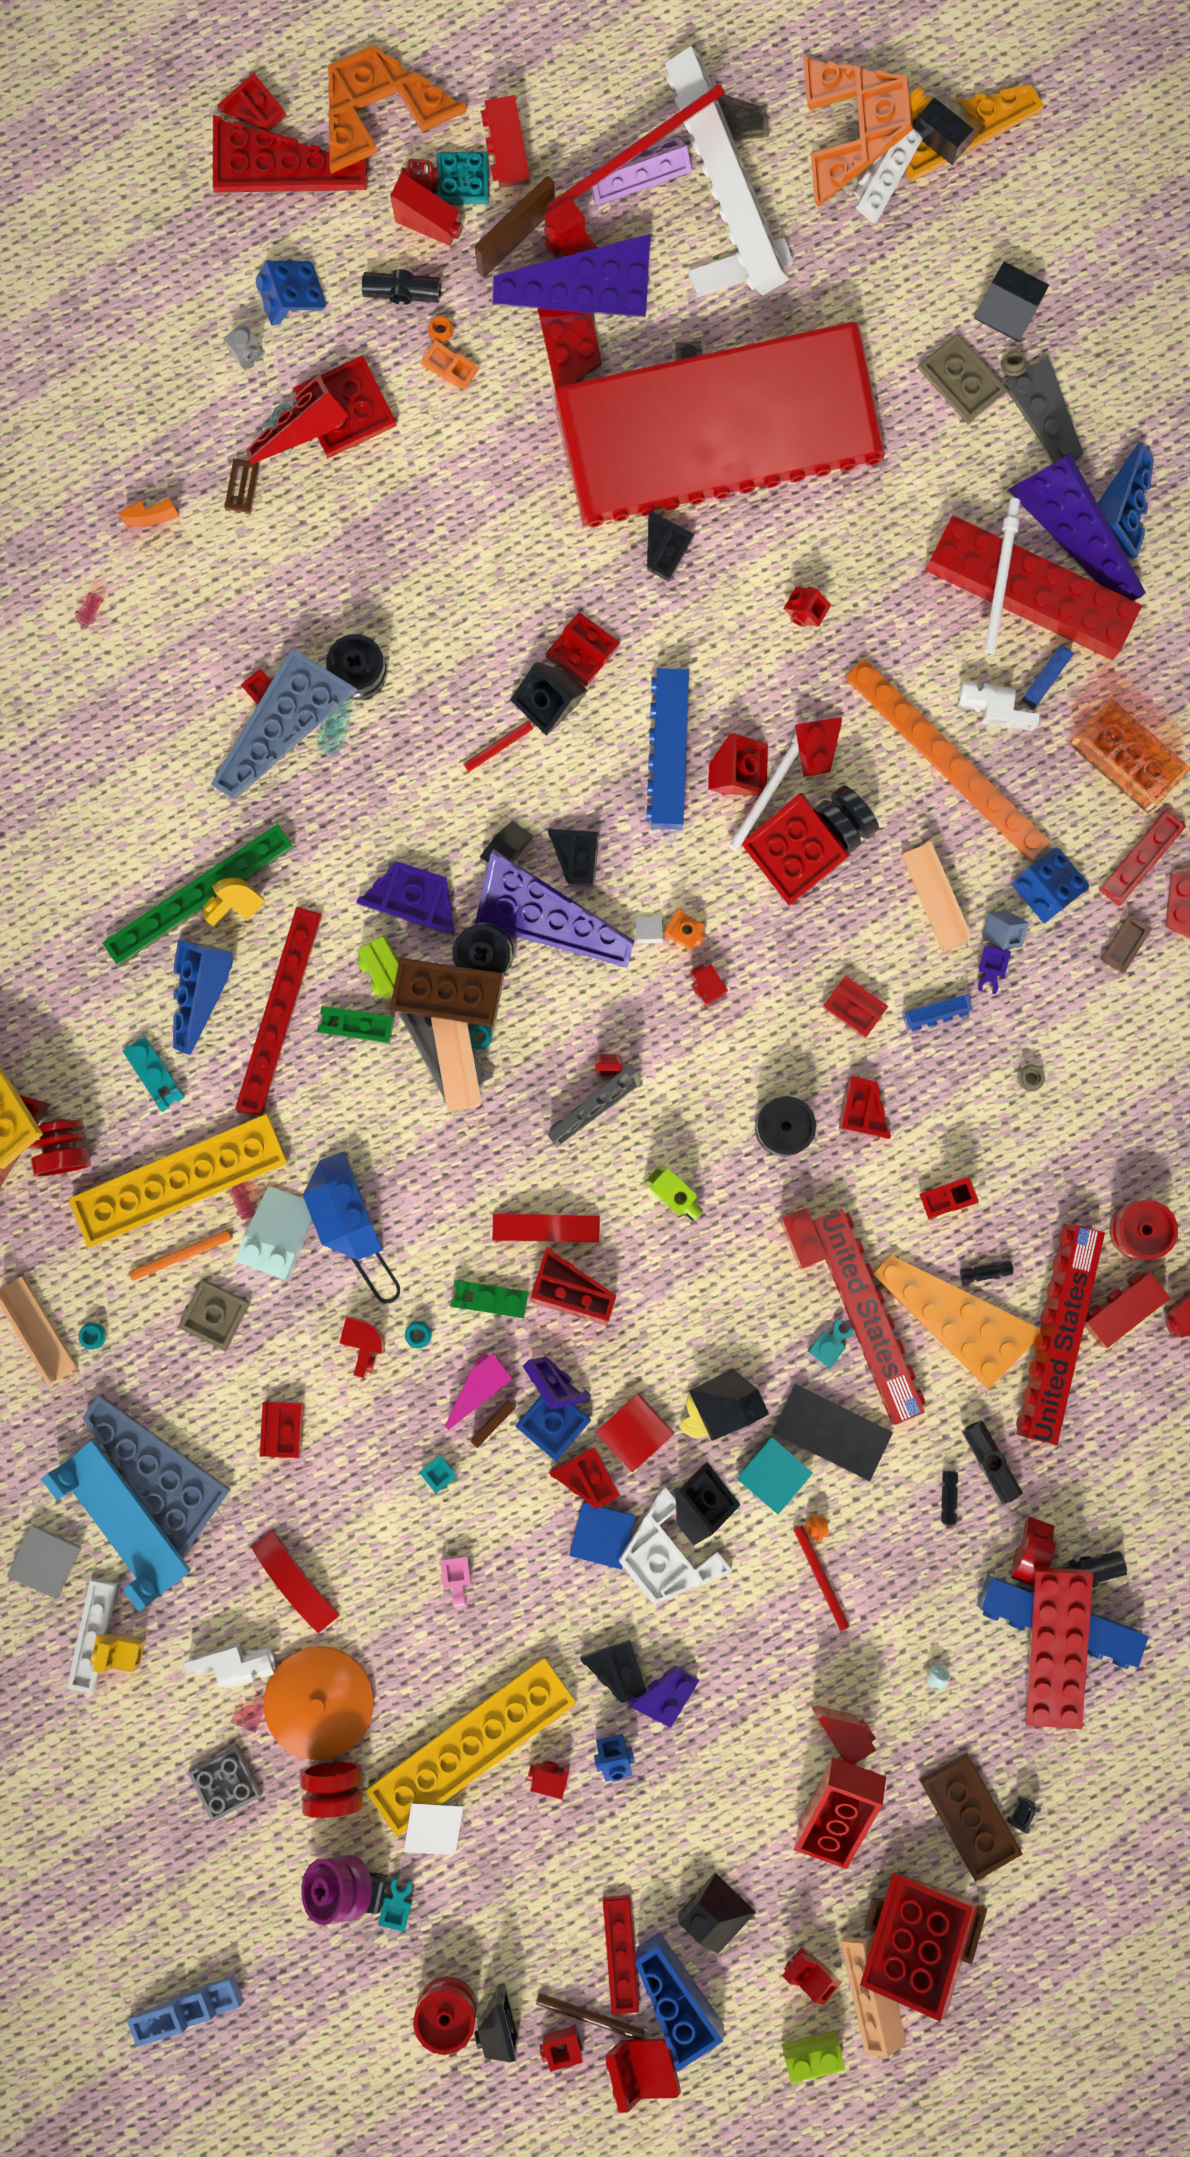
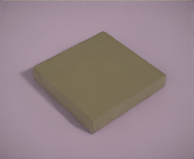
[178,1279,251,1351]

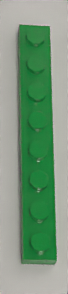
[102,824,294,966]

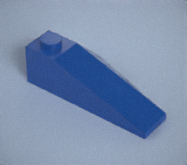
[1097,442,1154,559]
[173,939,233,1055]

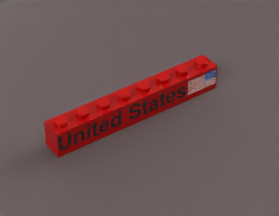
[812,1209,926,1425]
[1016,1224,1105,1445]

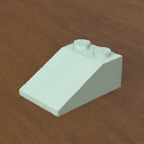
[235,1186,312,1280]

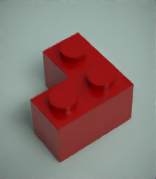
[544,198,598,258]

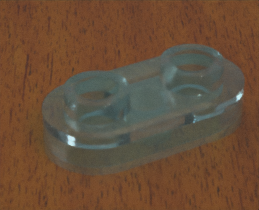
[317,704,351,755]

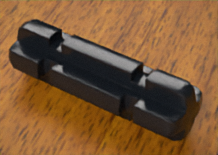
[960,1261,1014,1283]
[941,1470,958,1525]

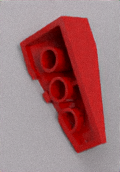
[245,374,349,464]

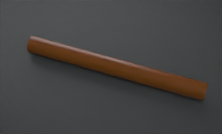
[536,1993,645,2039]

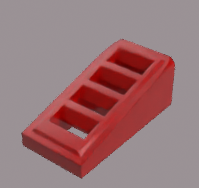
[595,1054,622,1076]

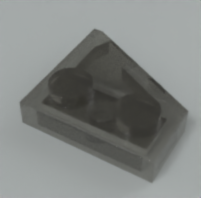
[718,95,770,141]

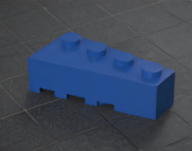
[635,1932,725,2072]

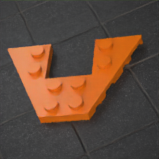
[328,45,466,174]
[803,56,913,207]

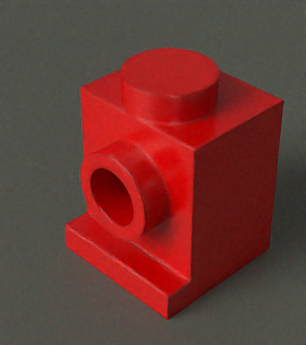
[689,964,728,1008]
[527,1760,570,1799]
[539,2024,583,2072]

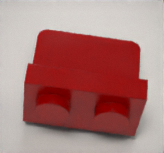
[605,2038,681,2113]

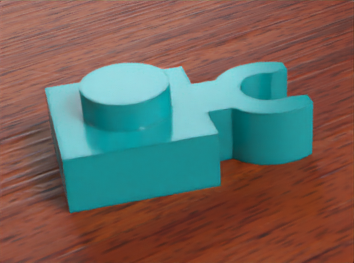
[808,1318,854,1368]
[378,1876,413,1932]

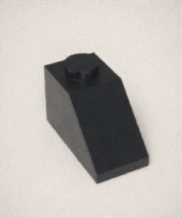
[480,820,534,867]

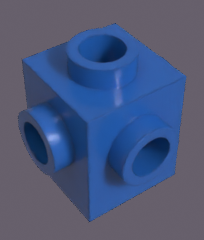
[594,1734,635,1782]

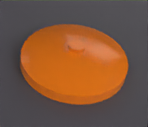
[263,1646,374,1760]

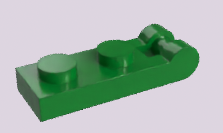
[317,1006,394,1044]
[450,1280,529,1318]

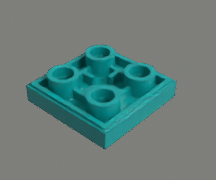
[437,152,489,205]
[736,1437,813,1514]

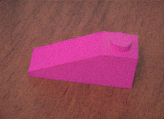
[445,1352,514,1430]

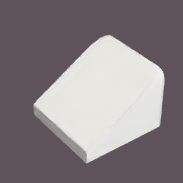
[635,916,663,944]

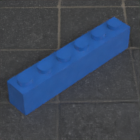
[646,668,689,830]
[977,1574,1149,1669]

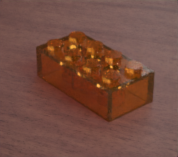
[1069,698,1190,814]

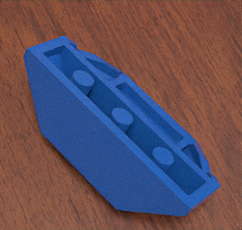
[303,1151,383,1260]

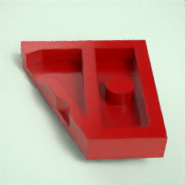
[217,72,287,131]
[795,717,842,777]
[839,1076,891,1139]
[549,1447,621,1509]

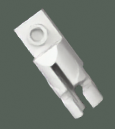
[958,680,1040,731]
[183,1642,277,1688]

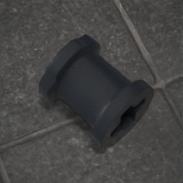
[1006,1795,1042,1834]

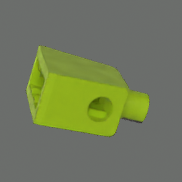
[642,1164,703,1221]

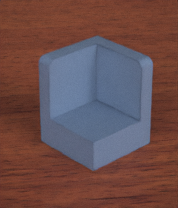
[982,910,1029,950]

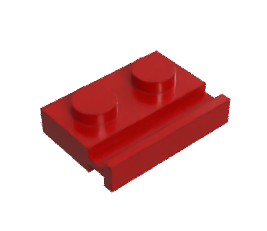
[822,975,889,1038]
[259,1401,303,1458]

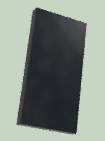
[772,1384,893,1481]

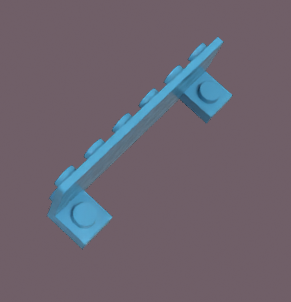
[41,1440,191,1612]

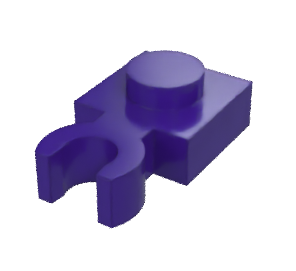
[978,945,1011,994]

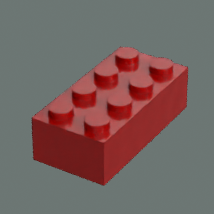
[794,1757,886,1869]

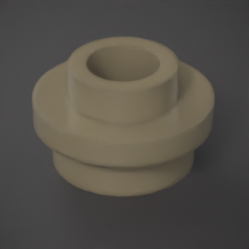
[1001,351,1028,376]
[1018,1064,1045,1091]

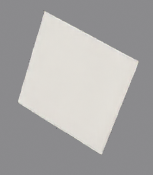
[404,1803,464,1855]

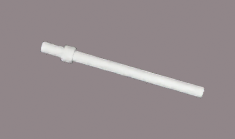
[984,498,1020,654]
[728,716,819,851]

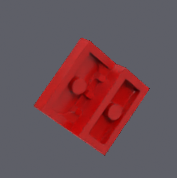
[545,612,620,687]
[595,1393,675,1473]

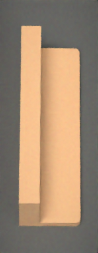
[901,840,972,952]
[431,1018,482,1111]
[0,1276,78,1384]
[840,1933,906,2058]

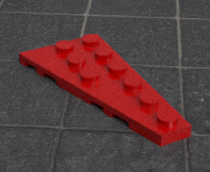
[213,115,367,193]

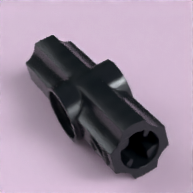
[362,269,441,305]
[961,1420,1023,1504]
[1055,1550,1127,1588]

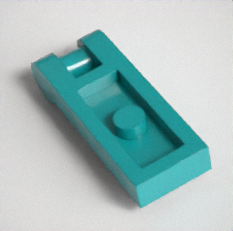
[122,1036,185,1112]

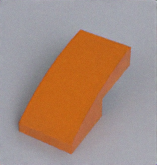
[420,340,479,390]
[118,498,179,527]

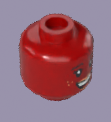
[400,158,438,192]

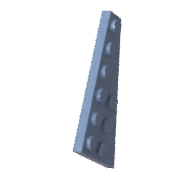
[211,649,358,799]
[82,1395,231,1558]

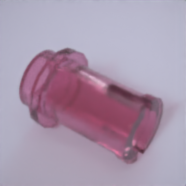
[74,592,104,627]
[228,1184,257,1220]

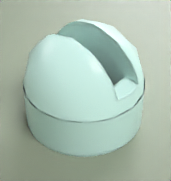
[926,1665,951,1690]

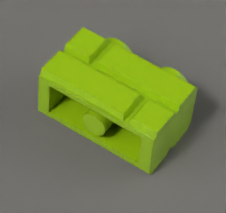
[356,935,399,1000]
[781,2030,846,2084]

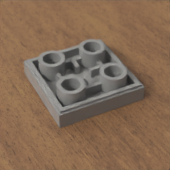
[7,1525,82,1599]
[188,1744,262,1822]

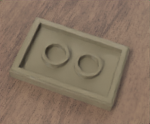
[918,333,1008,425]

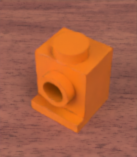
[664,909,707,951]

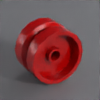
[1109,1200,1178,1260]
[300,1761,364,1818]
[413,1976,478,2055]

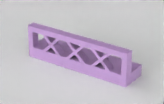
[583,137,692,205]

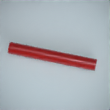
[463,721,533,773]

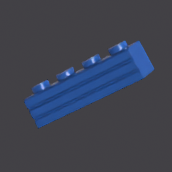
[1021,644,1074,709]
[902,994,973,1032]

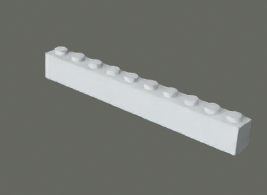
[665,46,790,296]

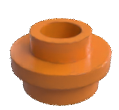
[428,316,454,343]
[806,1513,829,1542]

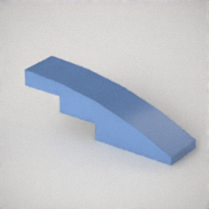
[127,1975,244,2047]

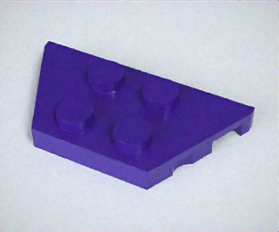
[356,861,455,936]

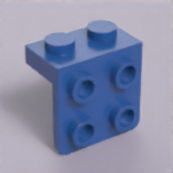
[255,260,326,325]
[1010,847,1089,924]

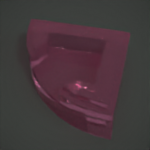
[231,1703,264,1733]

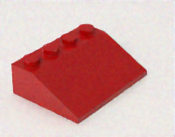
[860,1873,979,2022]

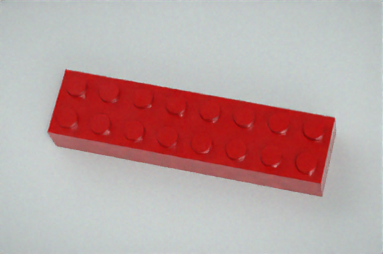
[925,515,1143,660]

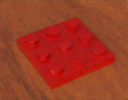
[293,355,397,459]
[741,793,851,906]

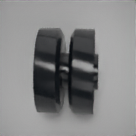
[326,634,387,700]
[815,785,880,853]
[453,922,516,974]
[754,1096,817,1157]

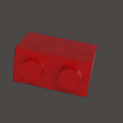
[779,1208,827,1269]

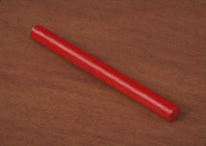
[793,1525,850,1631]

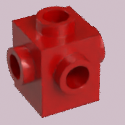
[783,586,832,627]

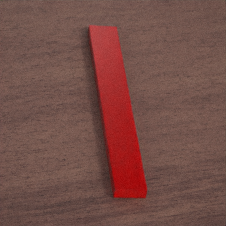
[545,84,725,213]
[235,907,322,1116]

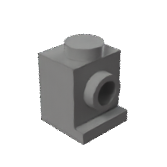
[223,323,264,371]

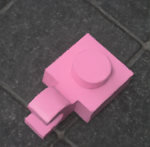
[440,1556,471,1607]

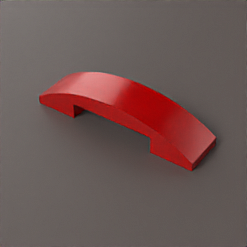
[492,1214,600,1243]
[251,1530,340,1633]

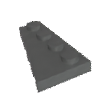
[1004,357,1084,462]
[398,1012,493,1102]
[547,1063,641,1148]

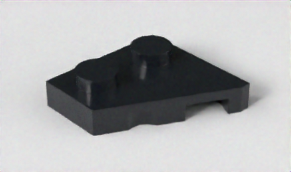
[647,511,694,582]
[548,829,600,886]
[580,1639,647,1703]

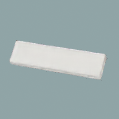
[688,238,793,298]
[67,1578,119,1694]

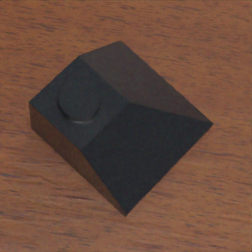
[510,662,588,736]
[689,1369,769,1441]
[675,1462,740,1546]
[678,1872,756,1954]
[474,1983,518,2062]

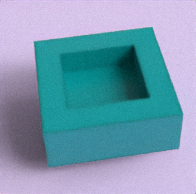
[419,1454,458,1493]

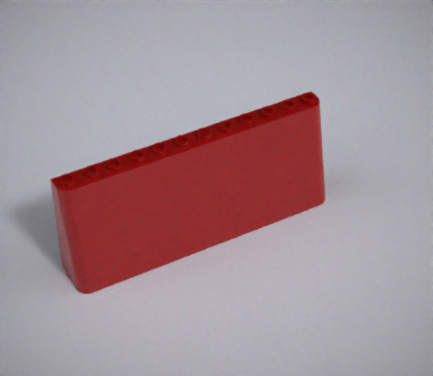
[554,322,885,527]

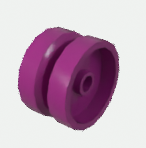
[301,1855,372,1925]

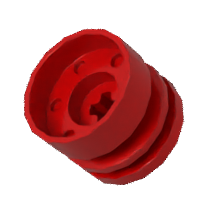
[28,1119,91,1177]

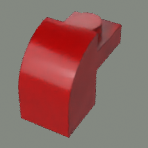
[919,1176,980,1219]
[339,1316,385,1378]
[1011,1516,1056,1586]
[782,1947,842,2005]

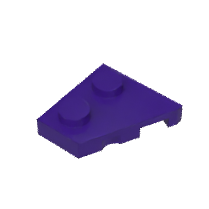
[523,1357,591,1410]
[627,1665,700,1728]

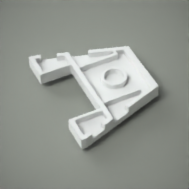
[618,1487,732,1605]

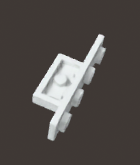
[854,128,923,223]

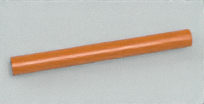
[129,1229,233,1281]

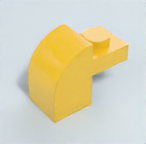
[202,878,265,926]
[90,1634,146,1673]

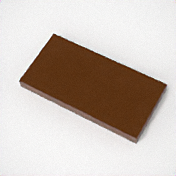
[475,176,555,278]
[390,958,504,1028]
[919,1753,1023,1882]

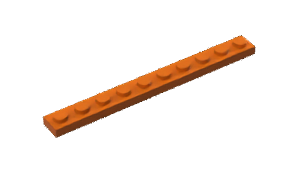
[845,658,1050,862]

